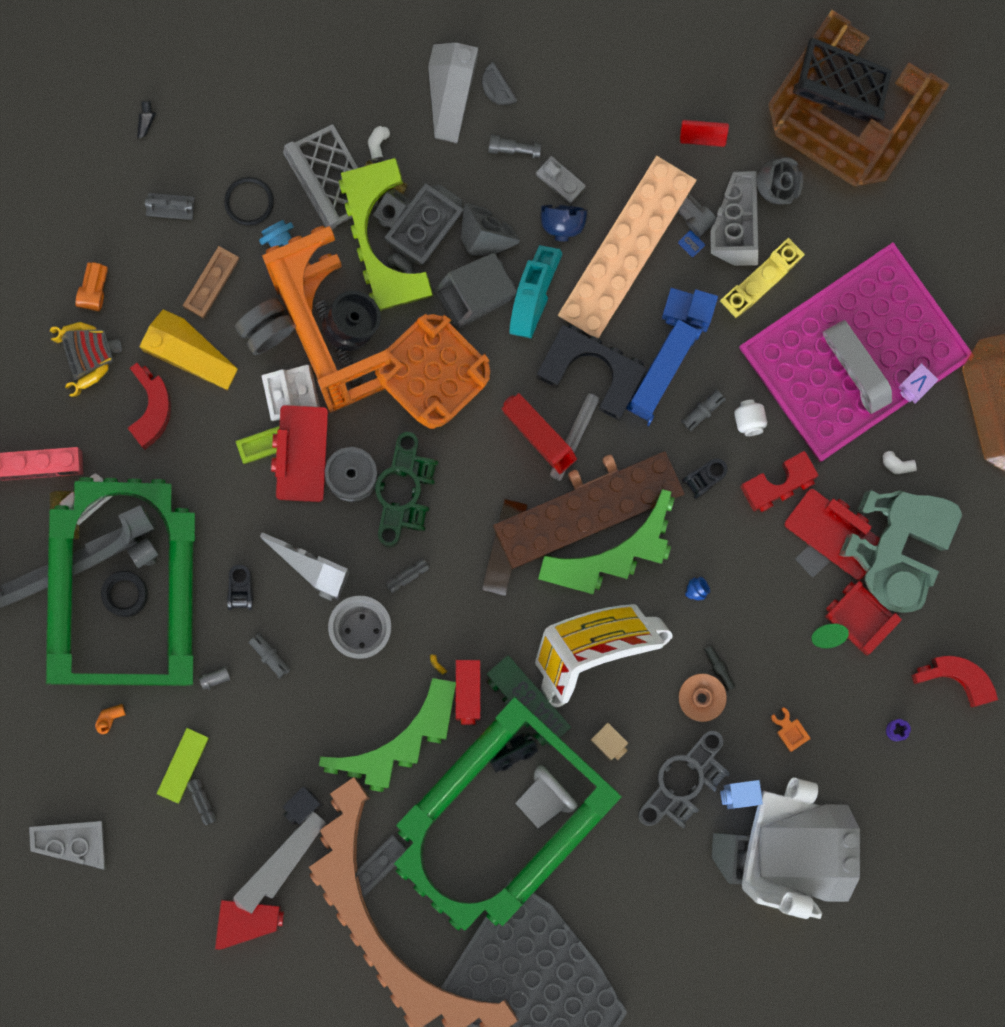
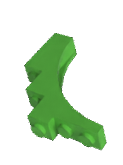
[538,489,674,594]
[319,678,456,792]

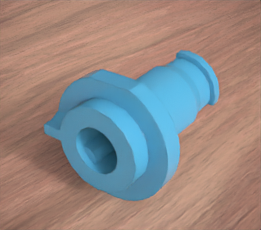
[259,220,294,247]

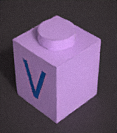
[898,363,938,404]

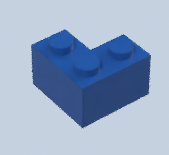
[662,288,718,332]

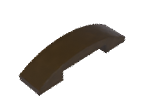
[482,499,528,596]

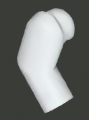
[368,126,390,161]
[883,451,917,474]

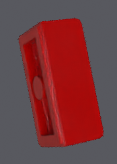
[680,120,729,147]

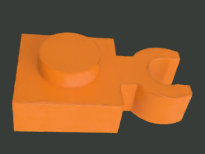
[770,707,811,752]

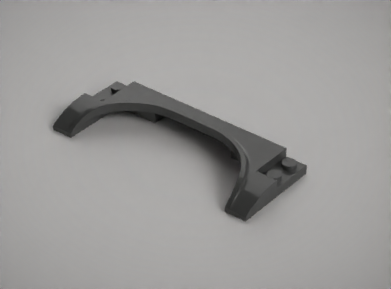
[0,505,157,608]

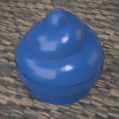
[685,577,710,600]

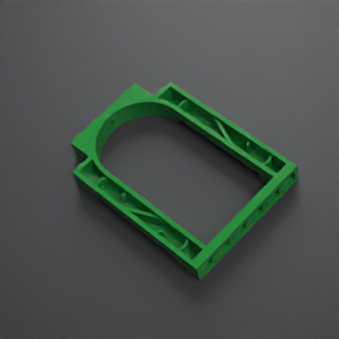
[46,477,195,686]
[394,697,622,931]

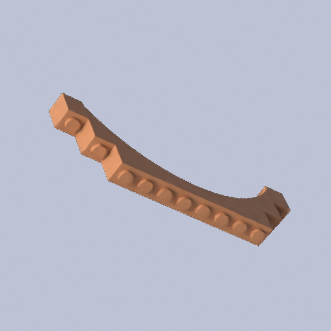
[309,777,519,1027]

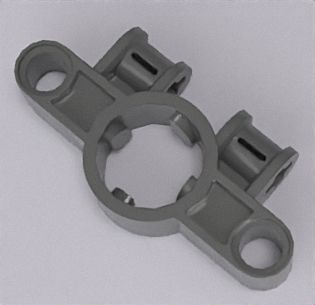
[638,731,730,829]

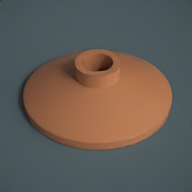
[679,674,727,722]

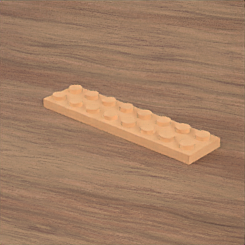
[558,156,697,339]

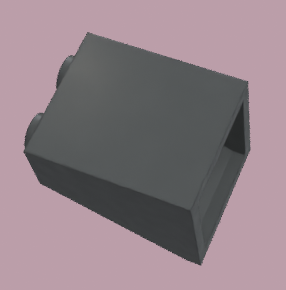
[433,253,517,330]

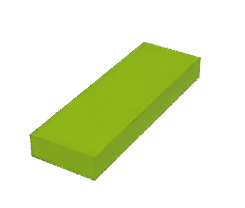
[157,728,209,804]

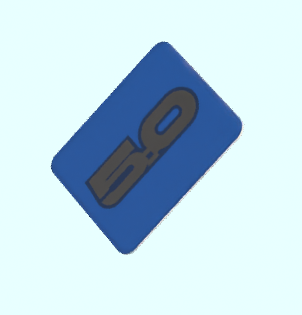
[678,231,705,257]

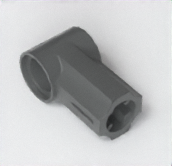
[678,193,716,237]
[127,538,159,568]

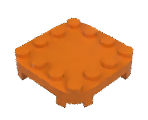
[375,314,490,429]

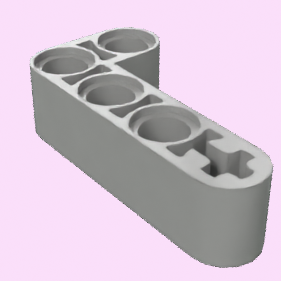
[823,320,892,414]

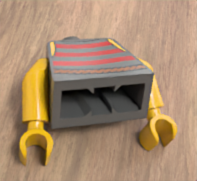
[50,322,122,397]

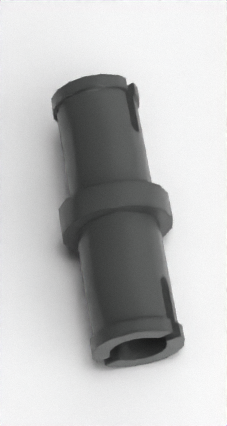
[681,389,726,432]
[249,633,291,679]

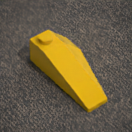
[139,309,238,390]

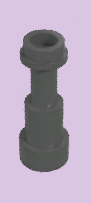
[488,134,541,158]

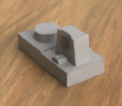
[536,156,586,205]

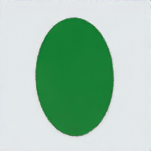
[811,624,849,648]

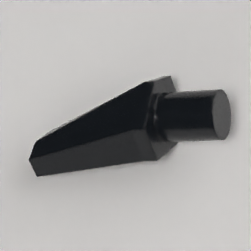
[137,101,156,138]

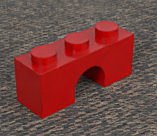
[740,451,819,512]

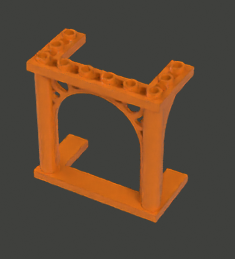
[262,226,390,413]

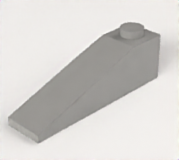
[428,43,479,143]
[711,171,758,266]
[260,533,350,601]

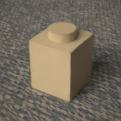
[590,723,628,761]

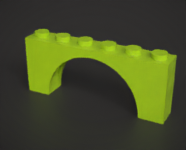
[339,158,434,311]

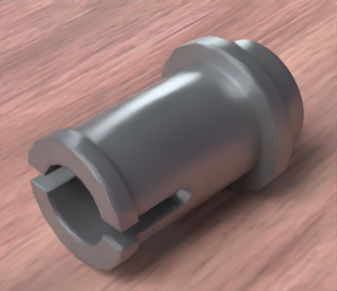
[198,666,230,690]

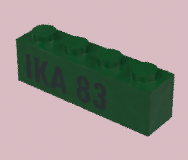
[486,655,571,747]

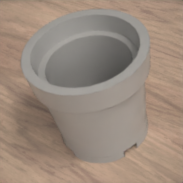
[328,596,391,659]

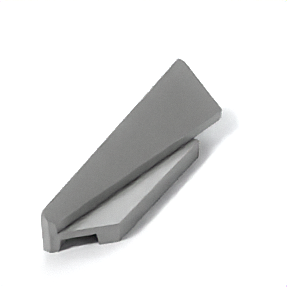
[233,812,326,913]

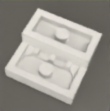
[262,365,320,421]

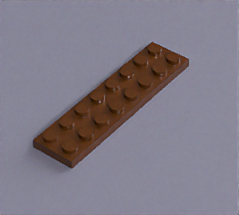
[493,451,685,569]

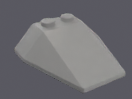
[760,804,860,902]

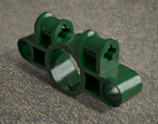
[375,432,439,548]

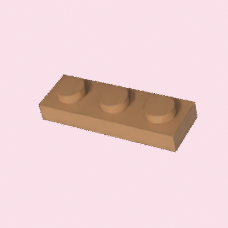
[183,246,240,319]

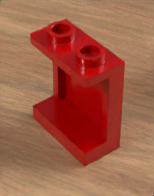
[825,580,902,656]

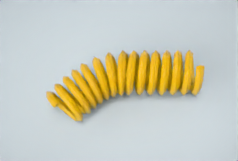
[430,655,447,675]

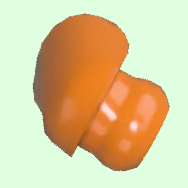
[95,704,126,734]

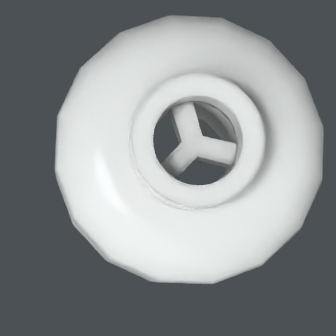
[734,400,767,436]

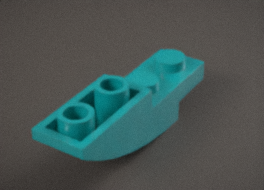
[509,245,563,338]

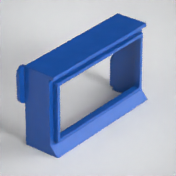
[626,319,703,426]

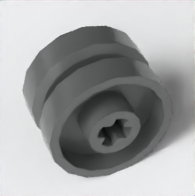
[235,298,296,355]
[325,447,378,503]

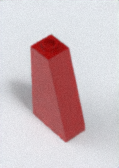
[501,393,577,475]

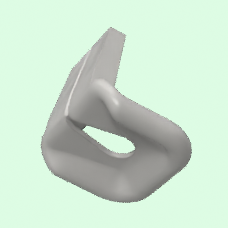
[515,765,578,828]

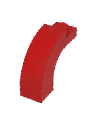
[128,363,171,450]
[911,656,998,708]

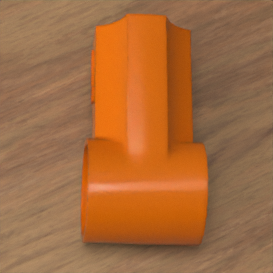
[75,262,108,312]

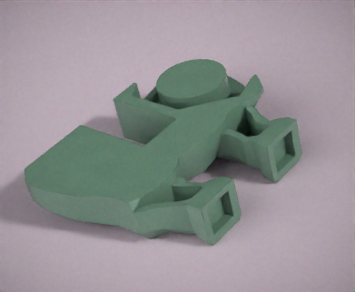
[839,490,962,613]

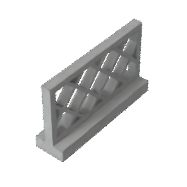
[283,124,378,230]

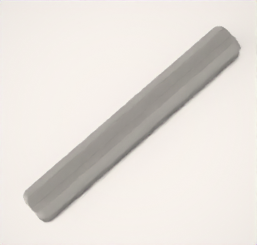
[550,393,599,481]

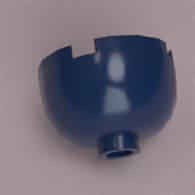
[540,205,588,241]

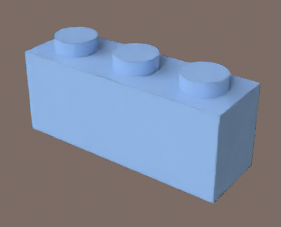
[720,780,763,809]

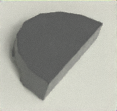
[482,62,517,105]

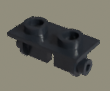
[490,733,538,773]

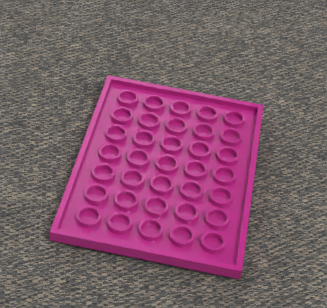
[739,243,975,462]

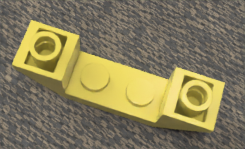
[720,238,805,318]

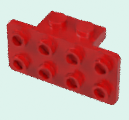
[271,405,328,502]
[784,489,880,580]

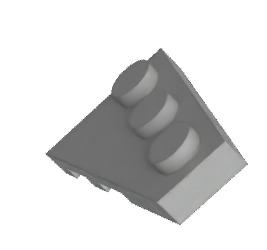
[29,821,106,870]

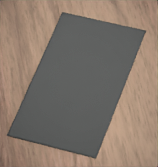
[795,545,830,578]

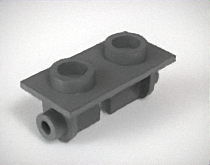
[145,193,195,220]

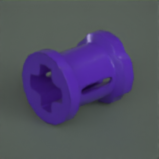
[886,719,911,741]

